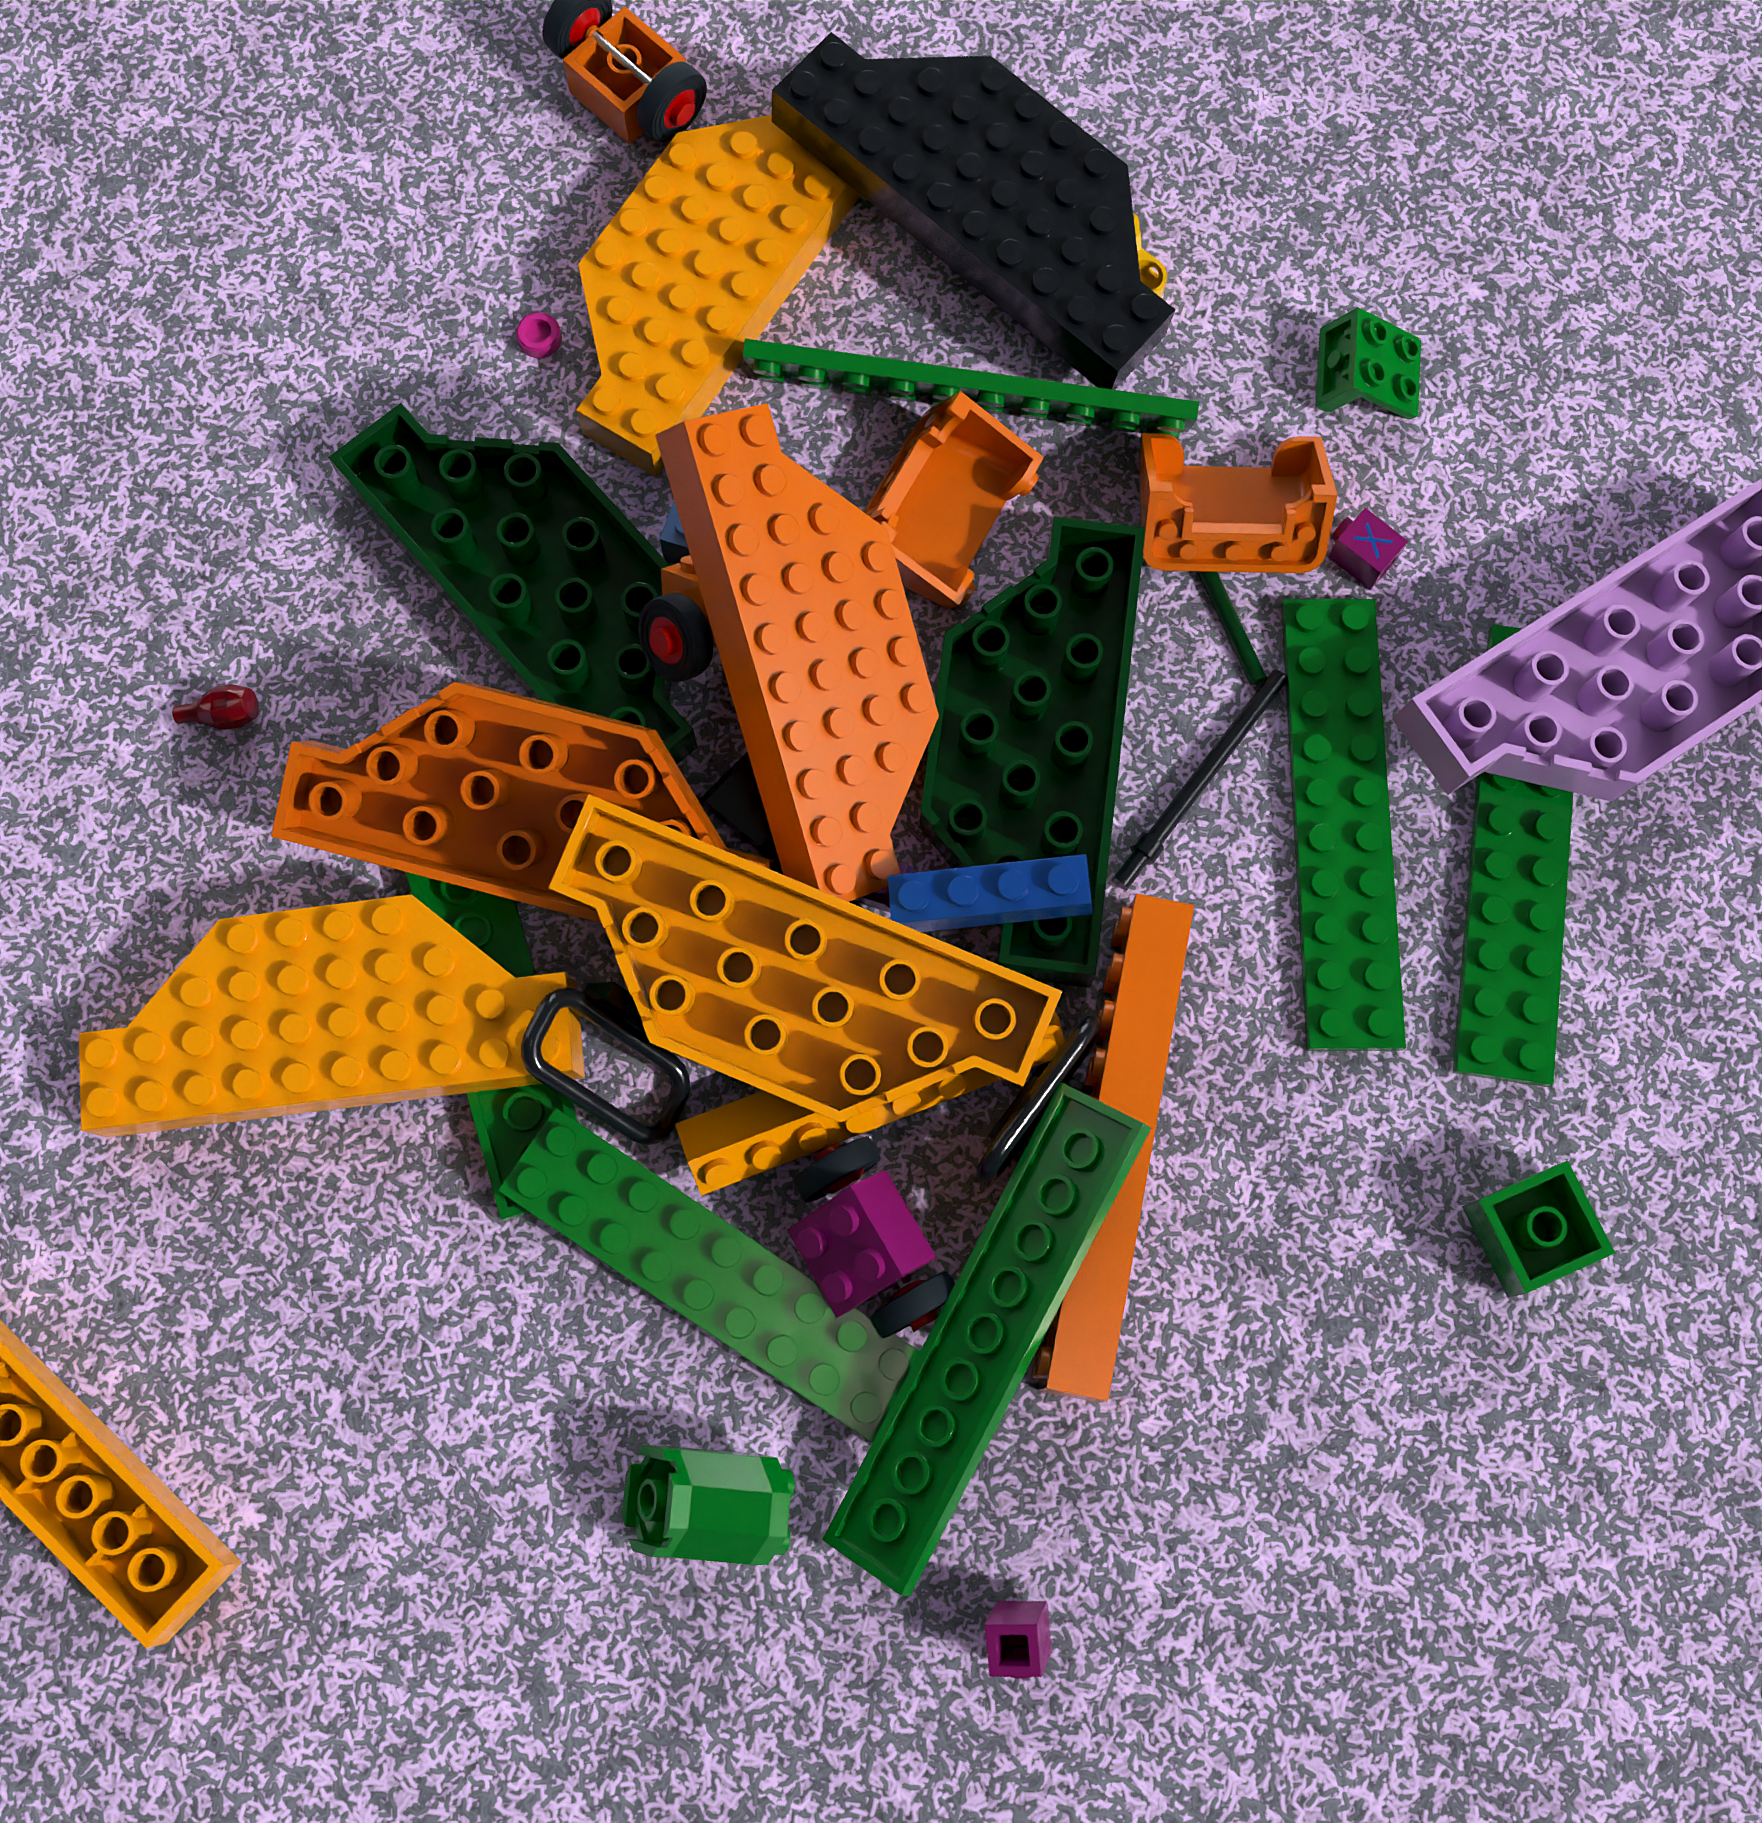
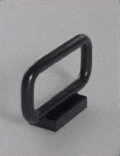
[521,982,690,1145]
[976,1016,1100,1186]

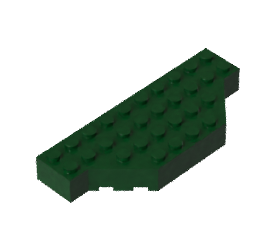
[328,403,698,764]
[919,516,1146,988]

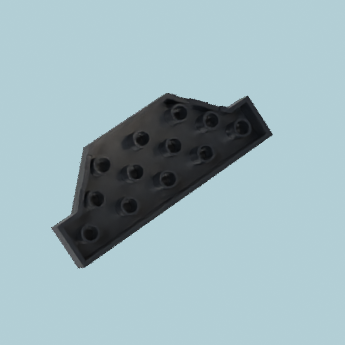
[771,32,1176,390]

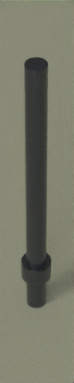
[1112,669,1287,890]

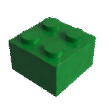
[1462,1160,1615,1298]

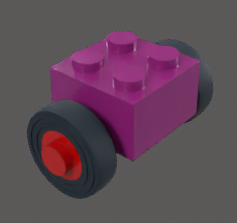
[787,1136,955,1338]

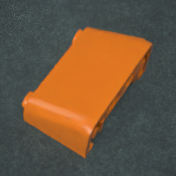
[863,391,1044,609]
[1139,433,1338,573]

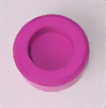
[516,312,562,358]

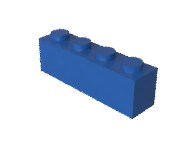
[887,854,1093,932]

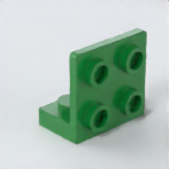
[1315,307,1421,420]

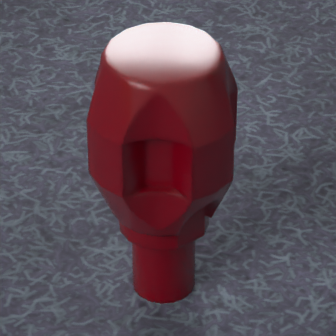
[172,684,259,730]

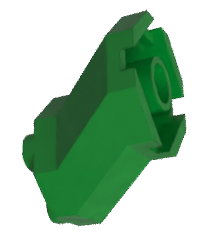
[622,1445,795,1565]

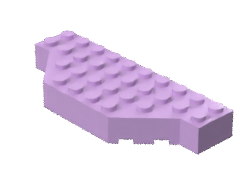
[1392,478,1762,801]

